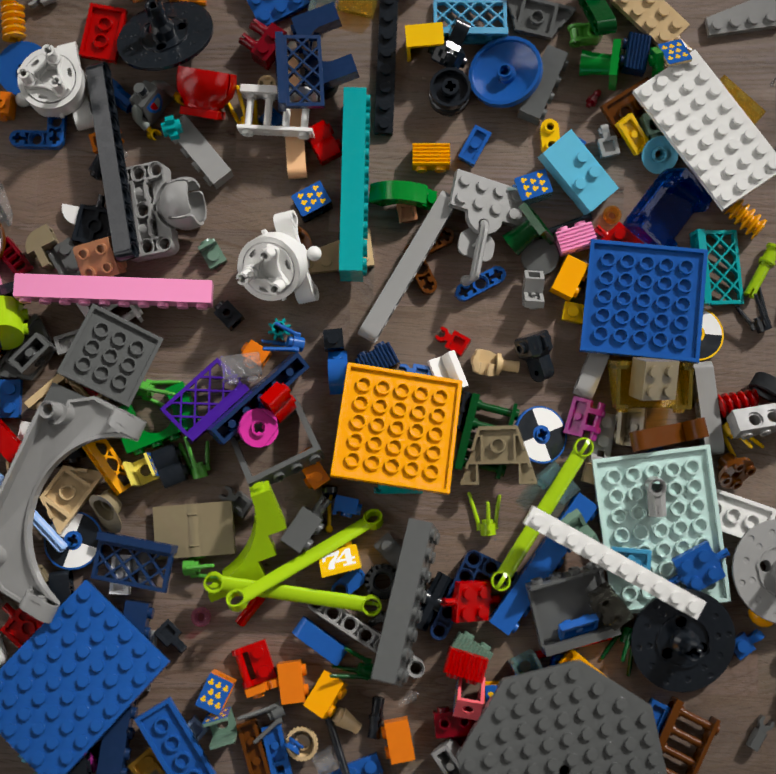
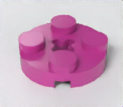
[237,408,278,448]

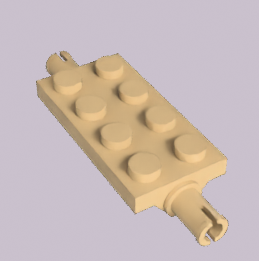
[610,0,693,53]

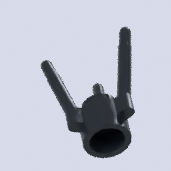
[735,287,772,334]

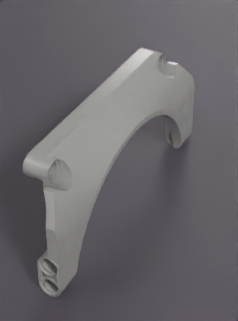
[0,396,147,623]

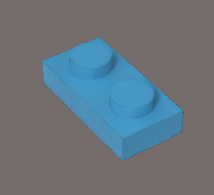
[610,546,652,570]

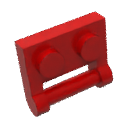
[231,639,277,689]

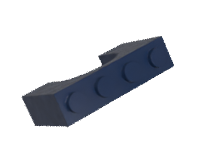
[290,2,360,91]

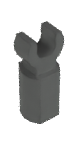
[745,715,775,752]

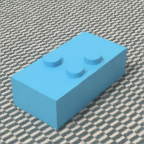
[537,129,619,215]

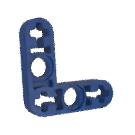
[9,115,67,150]

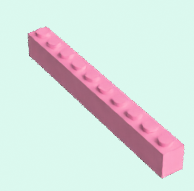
[13,273,214,310]

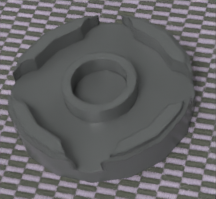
[521,238,559,276]

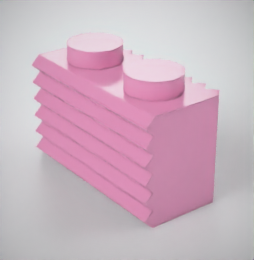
[553,220,597,257]

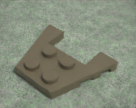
[460,425,538,486]

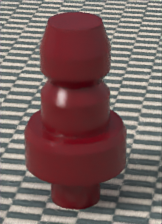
[586,89,602,108]

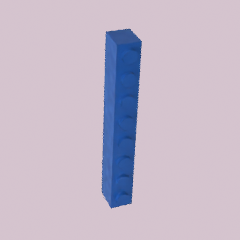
[488,492,598,636]

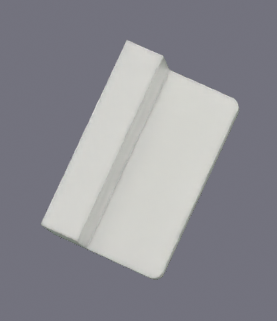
[427,350,468,389]

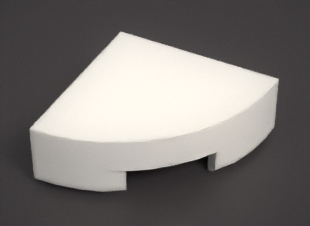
[62,204,79,226]

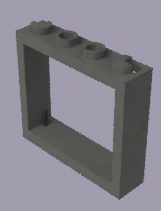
[230,395,325,487]

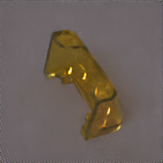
[608,360,694,413]

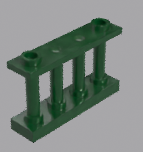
[453,393,520,480]

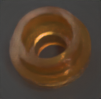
[602,206,622,225]

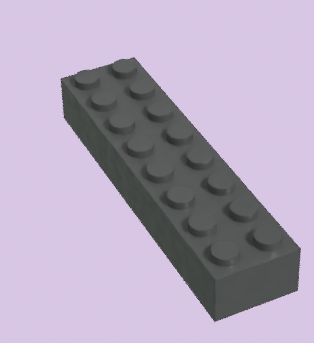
[371,518,440,687]

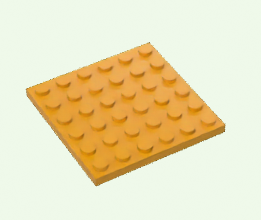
[330,362,462,495]

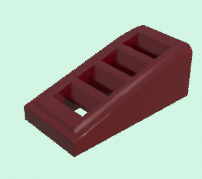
[2,236,34,274]

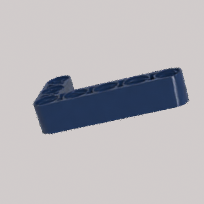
[430,550,518,640]

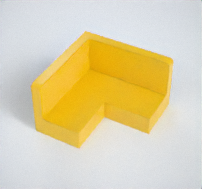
[405,22,444,62]

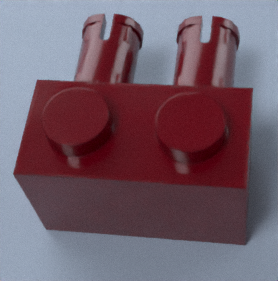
[238,18,289,70]

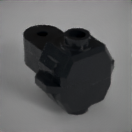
[427,17,471,69]
[514,330,554,383]

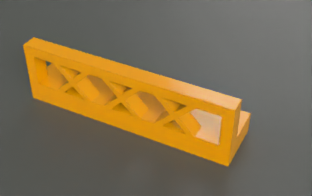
[82,439,131,496]

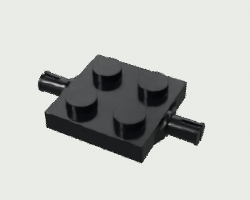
[71,194,111,244]

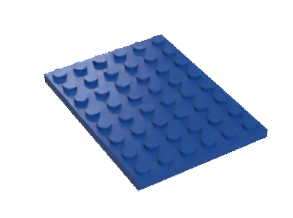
[0,580,171,774]

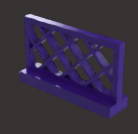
[160,358,250,444]

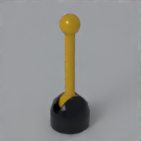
[322,486,338,533]

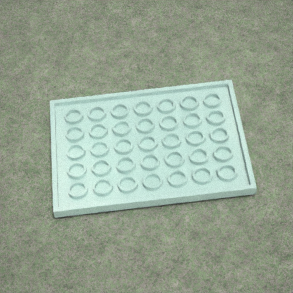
[591,444,731,616]

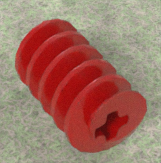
[717,389,759,418]

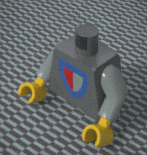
[129,80,184,140]

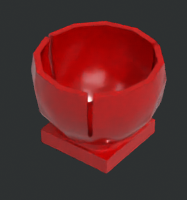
[176,66,237,120]

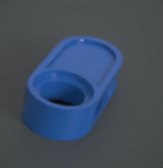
[331,569,365,594]

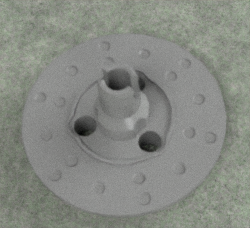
[732,519,776,623]

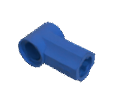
[112,78,132,114]

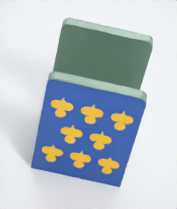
[202,706,238,750]

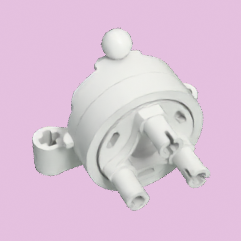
[15,41,94,131]
[236,210,322,304]

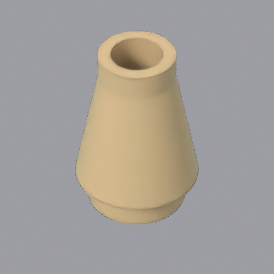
[332,707,362,734]

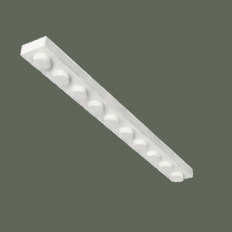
[523,505,706,620]

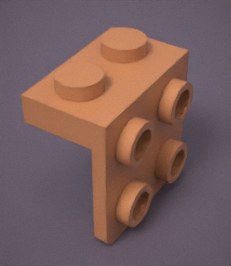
[73,236,127,277]

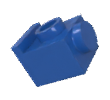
[332,495,362,518]

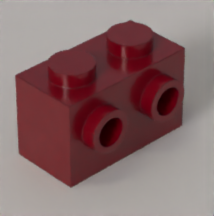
[433,706,475,739]

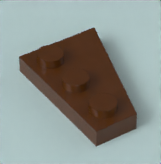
[600,76,649,139]

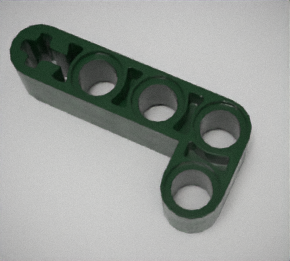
[578,0,617,36]

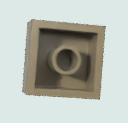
[629,357,680,401]

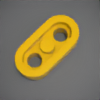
[540,119,560,153]

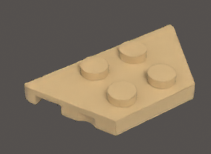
[39,466,103,535]

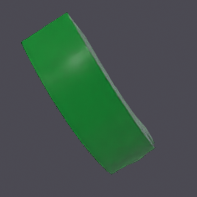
[369,180,437,211]

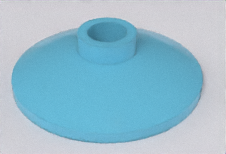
[641,136,679,174]

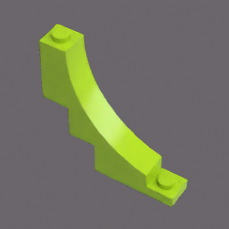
[208,480,287,602]

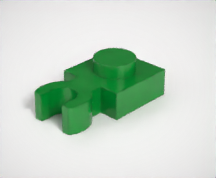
[648,46,664,77]

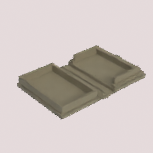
[153,501,236,560]

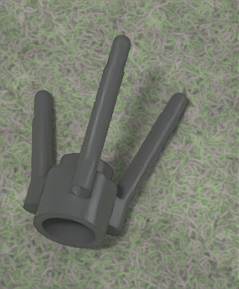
[237,701,286,744]

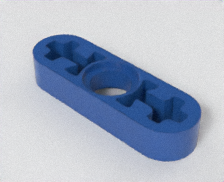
[455,266,506,302]

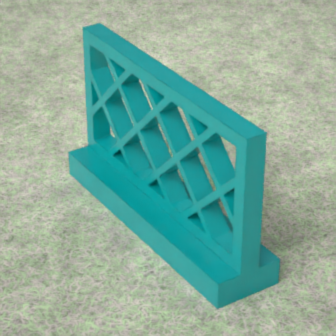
[689,229,744,307]

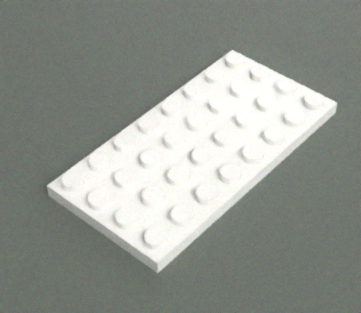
[632,49,776,211]

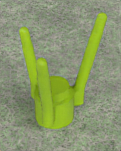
[467,492,501,536]

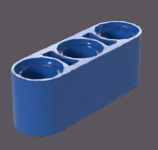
[292,616,347,666]

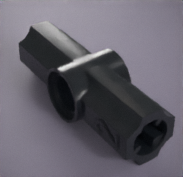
[417,571,453,632]

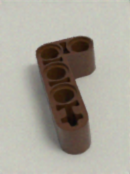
[629,417,709,452]

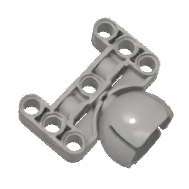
[126,161,207,262]

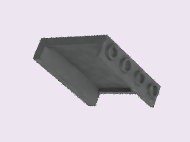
[525,562,621,657]

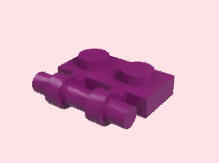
[563,396,606,441]

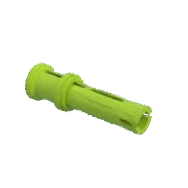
[743,242,776,299]

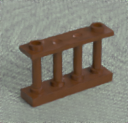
[658,696,721,774]

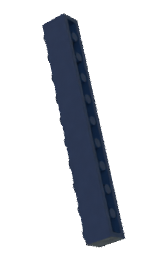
[96,599,155,774]

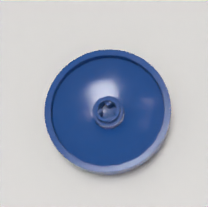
[469,36,543,108]

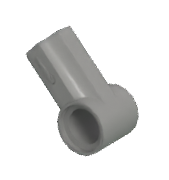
[645,476,667,517]

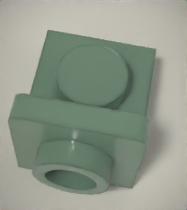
[197,238,228,271]

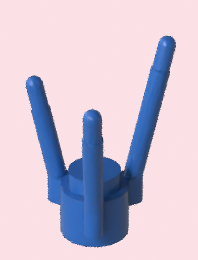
[261,322,305,353]

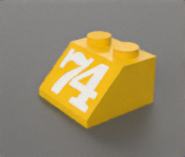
[319,541,362,578]

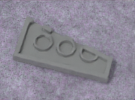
[704,0,776,38]

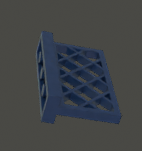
[275,31,325,112]
[91,531,178,593]

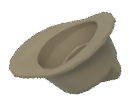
[89,489,122,533]

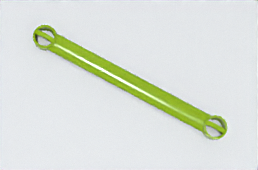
[490,437,594,591]
[226,509,383,612]
[203,571,382,616]

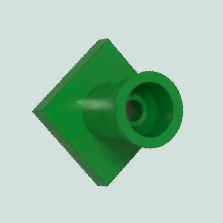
[579,39,621,91]

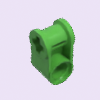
[567,22,603,48]

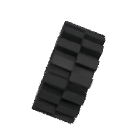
[365,563,396,600]

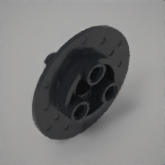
[117,0,214,71]
[630,588,736,692]

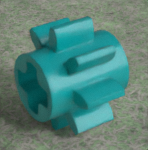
[161,115,184,141]
[268,318,291,342]

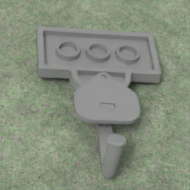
[448,169,525,286]

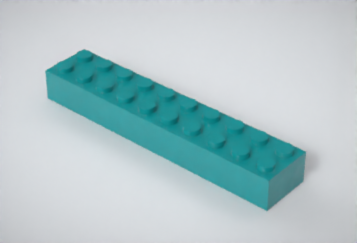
[339,87,371,282]

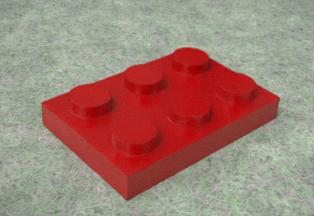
[79,3,128,64]

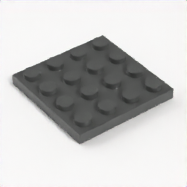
[56,303,163,408]

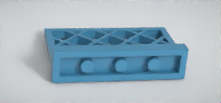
[433,0,508,44]

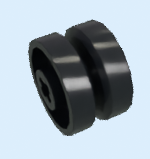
[429,67,471,116]

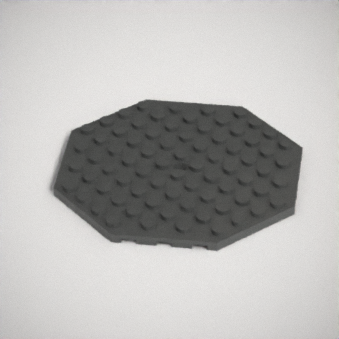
[456,659,667,774]

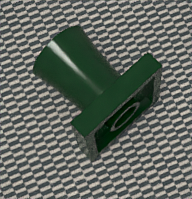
[503,202,557,256]

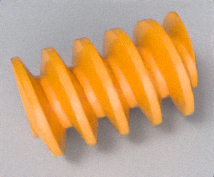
[0,0,26,43]
[724,198,767,240]

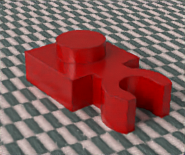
[435,327,471,357]

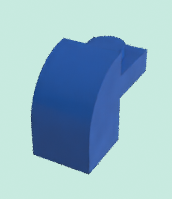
[328,351,348,395]

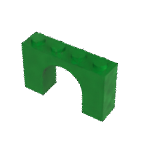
[119,381,200,456]

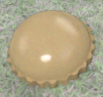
[285,726,319,762]

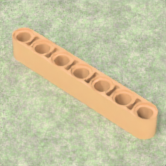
[285,54,307,179]

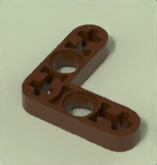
[403,227,454,295]

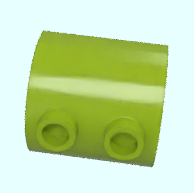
[0,296,29,350]

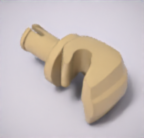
[470,349,520,376]

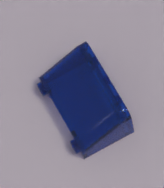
[623,168,713,247]

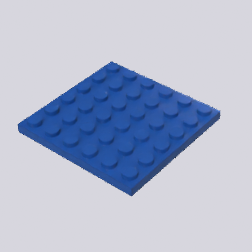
[579,239,708,364]

